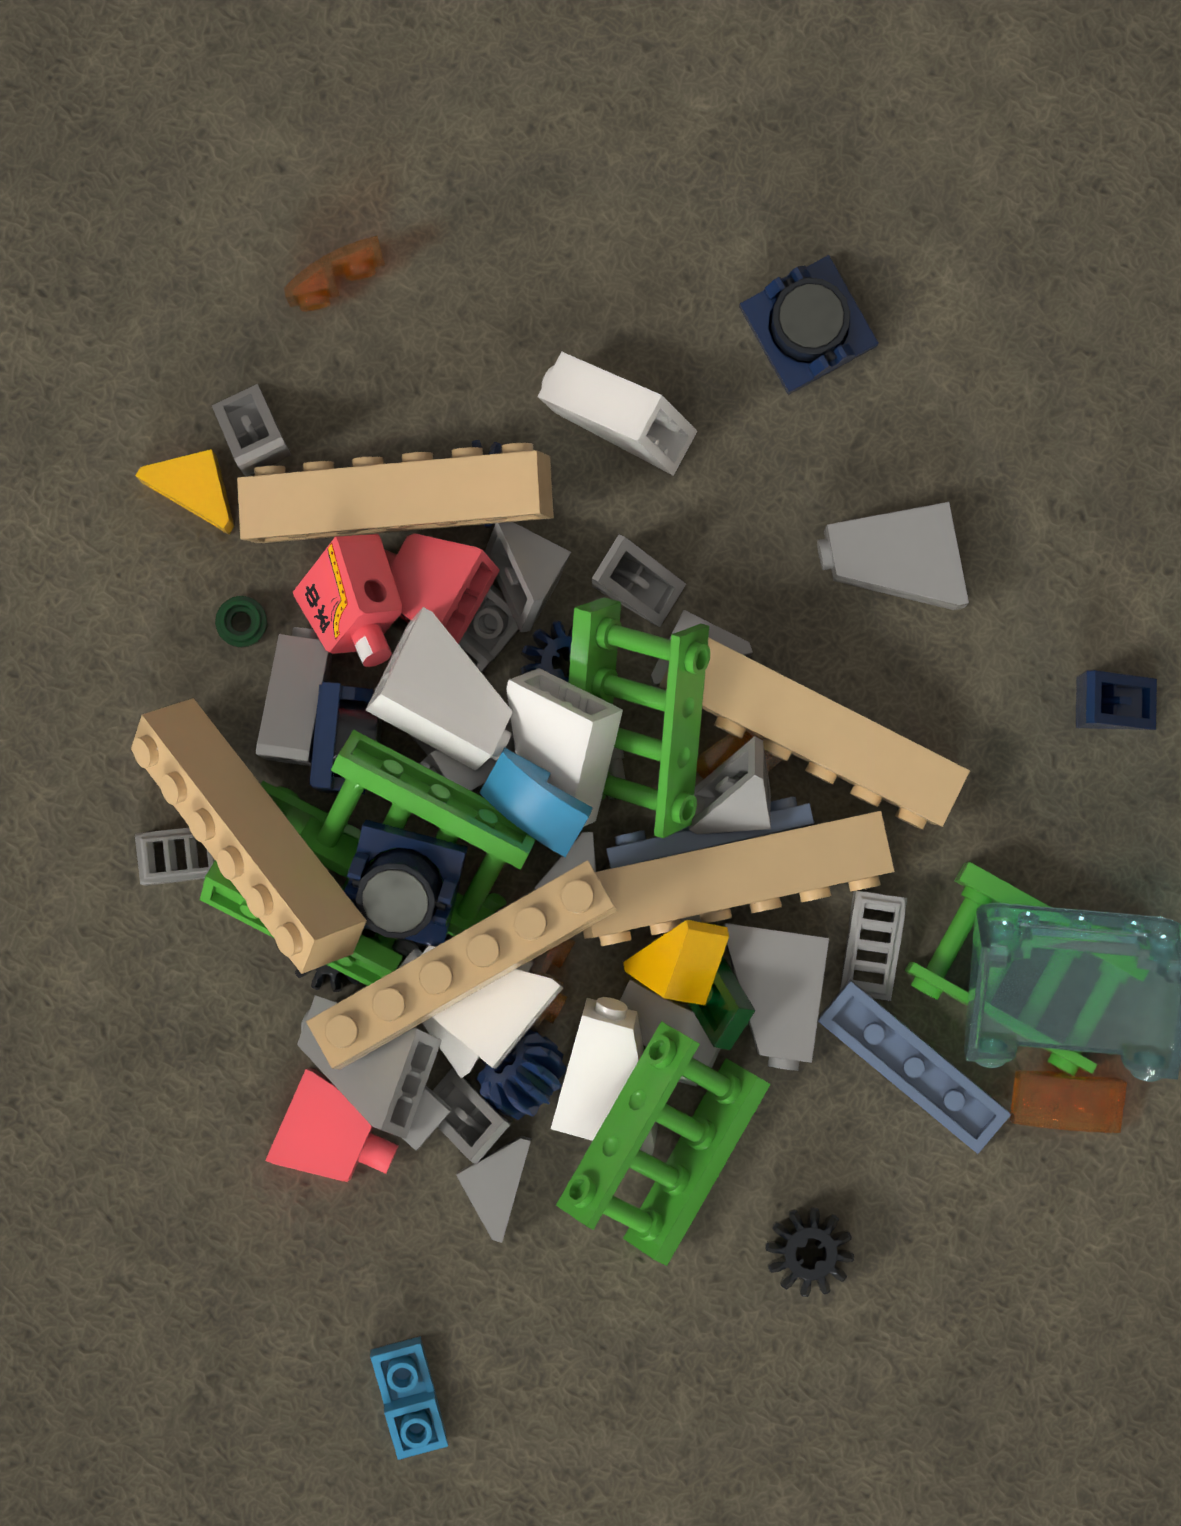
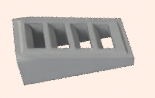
[135,828,215,886]
[839,891,907,1001]

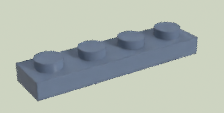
[606,797,814,869]
[818,979,1011,1154]

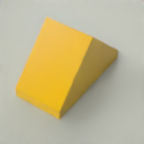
[135,449,234,534]
[623,920,729,1005]

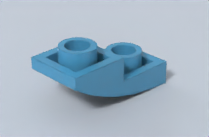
[480,748,593,858]
[370,1336,448,1460]

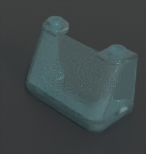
[964,903,1181,1082]

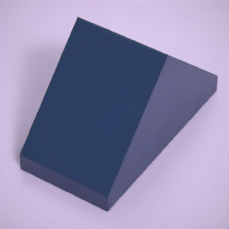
[1076,670,1157,730]

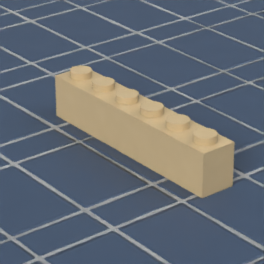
[237,443,554,543]
[659,637,970,830]
[131,698,367,974]
[583,811,895,946]
[306,860,617,1070]

